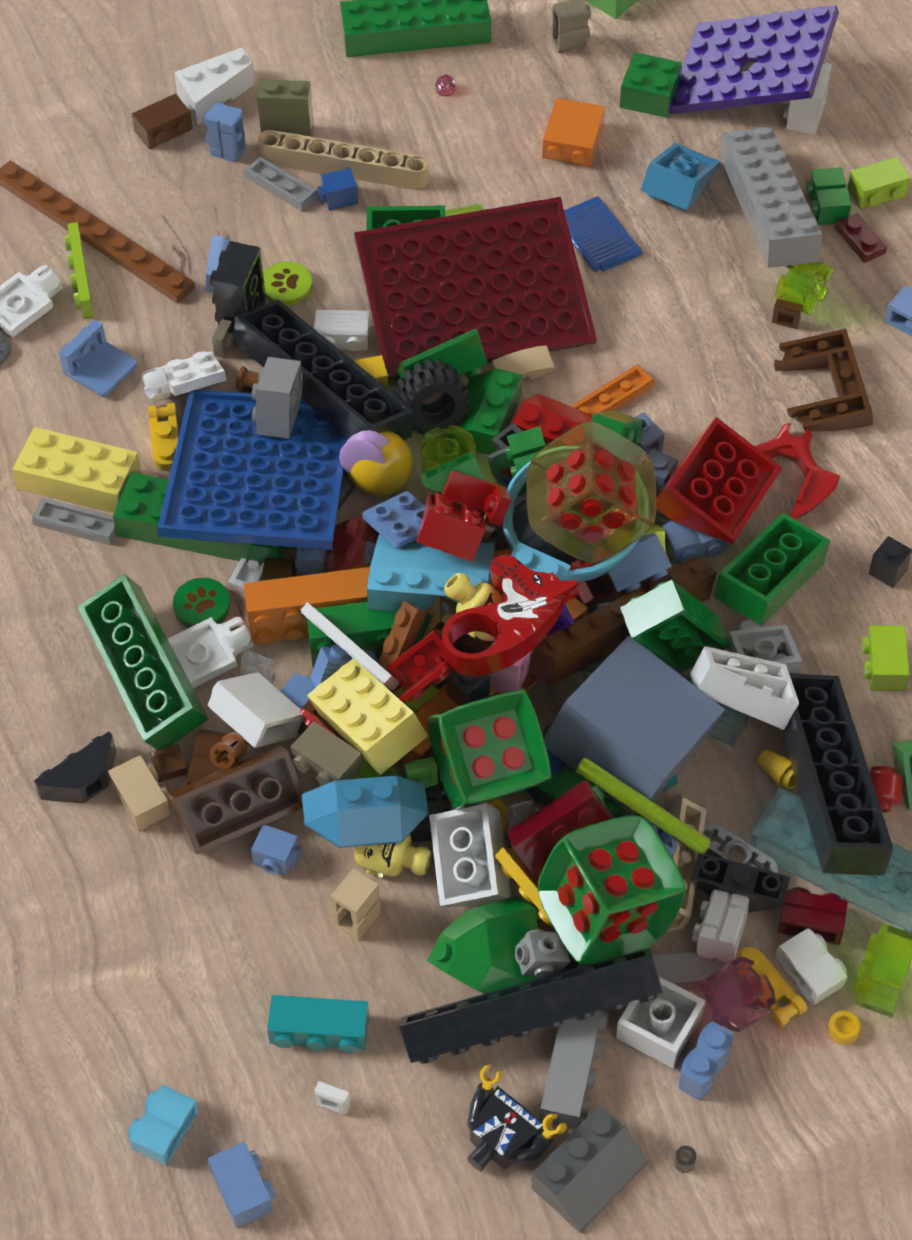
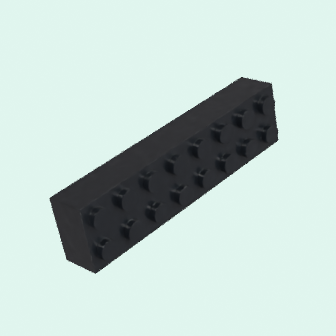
[234,300,415,440]
[781,673,894,876]

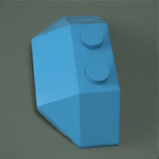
[302,776,428,848]

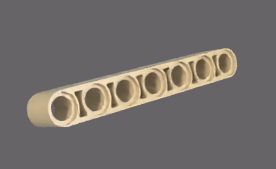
[258,130,429,190]

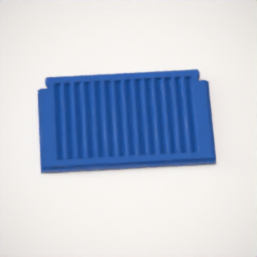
[564,196,643,272]

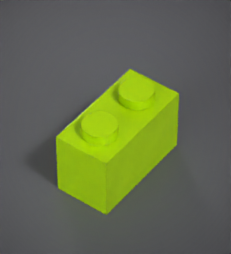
[847,157,911,209]
[861,625,910,691]

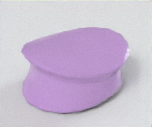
[339,431,389,474]

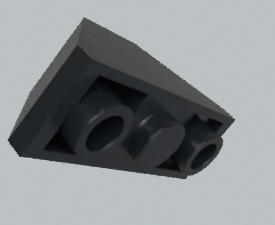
[34,731,116,803]
[691,853,791,913]

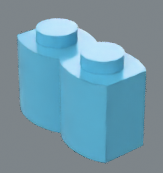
[128,1084,199,1165]

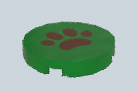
[173,578,231,628]

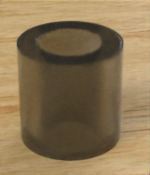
[674,1146,697,1173]

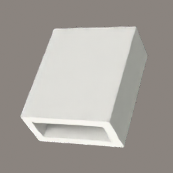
[207,672,304,748]

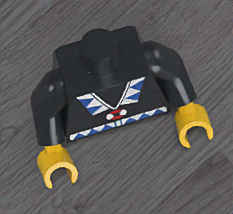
[467,1064,567,1172]

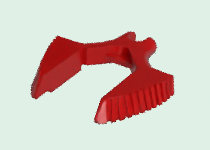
[755,423,840,520]

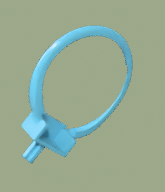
[502,446,648,582]

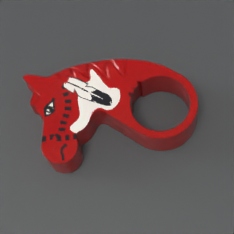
[442,555,578,677]

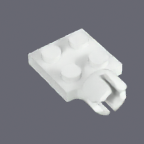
[0,265,63,338]
[141,351,227,402]
[168,617,253,688]

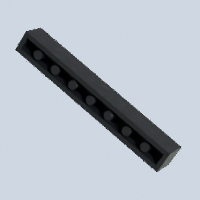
[399,947,663,1064]

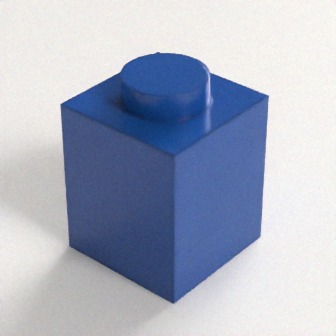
[318,168,359,211]

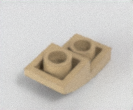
[493,346,556,381]

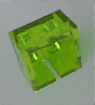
[853,923,912,1018]

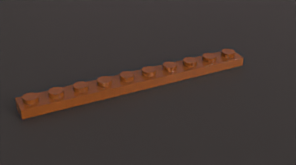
[0,160,195,304]

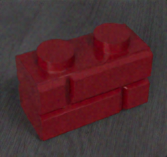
[778,887,848,945]

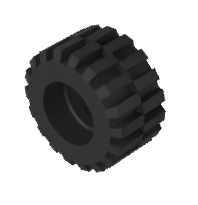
[395,360,470,436]

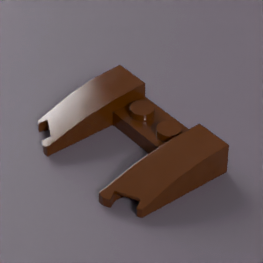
[774,328,873,431]

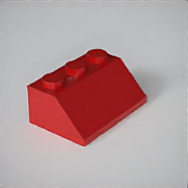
[512,393,602,451]

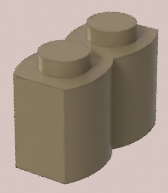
[552,0,591,53]

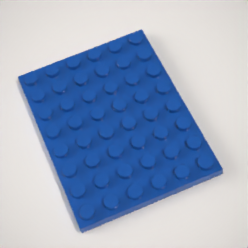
[158,390,348,550]

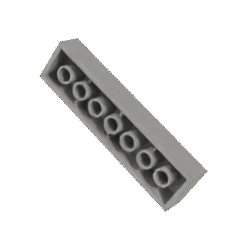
[721,127,822,268]

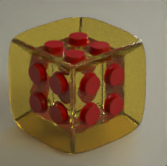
[527,422,657,563]

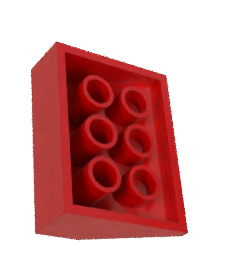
[652,417,782,544]

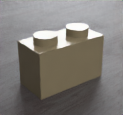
[290,722,363,786]

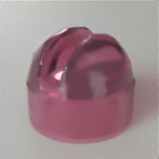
[435,74,455,97]

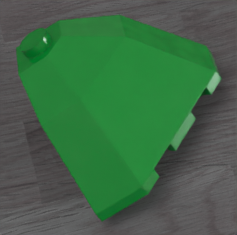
[427,896,541,994]

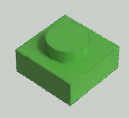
[404,756,439,788]

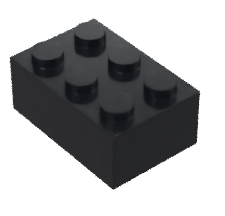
[209,241,266,333]

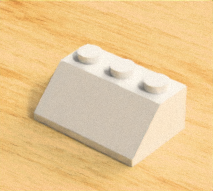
[429,803,511,907]

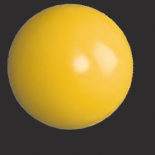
[347,431,413,497]

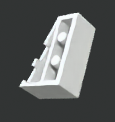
[174,48,255,125]
[690,646,799,730]

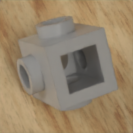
[515,929,570,979]

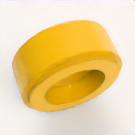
[827,1010,861,1045]

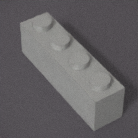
[540,1010,609,1129]

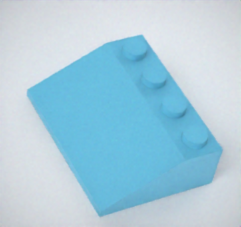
[367,534,495,612]

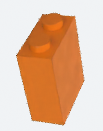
[542,98,606,167]

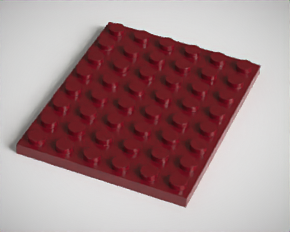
[354,196,597,381]

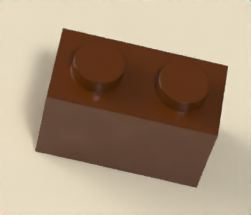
[132,93,193,149]

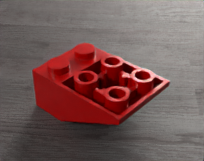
[417,492,485,562]

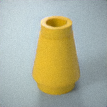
[757,749,797,790]

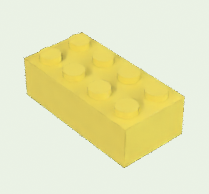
[12,427,141,513]
[307,658,428,775]

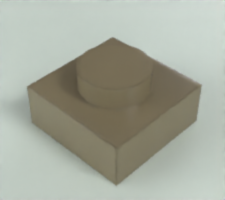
[212,319,235,358]

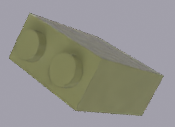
[257,80,314,137]

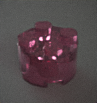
[700,957,776,1032]

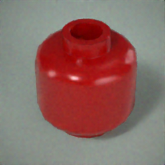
[869,766,902,813]

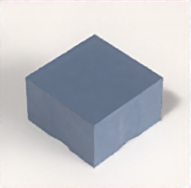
[544,636,725,816]

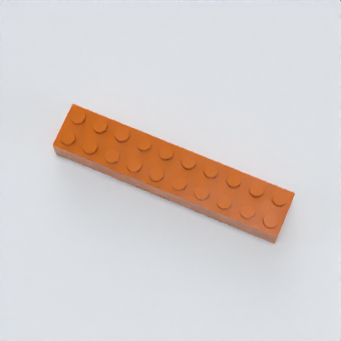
[243,549,512,644]

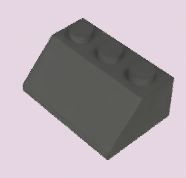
[531,1105,648,1233]

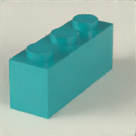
[267,995,369,1053]

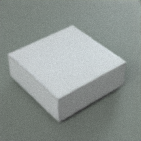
[314,1081,350,1115]

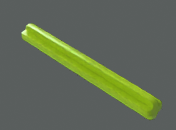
[575,758,711,854]

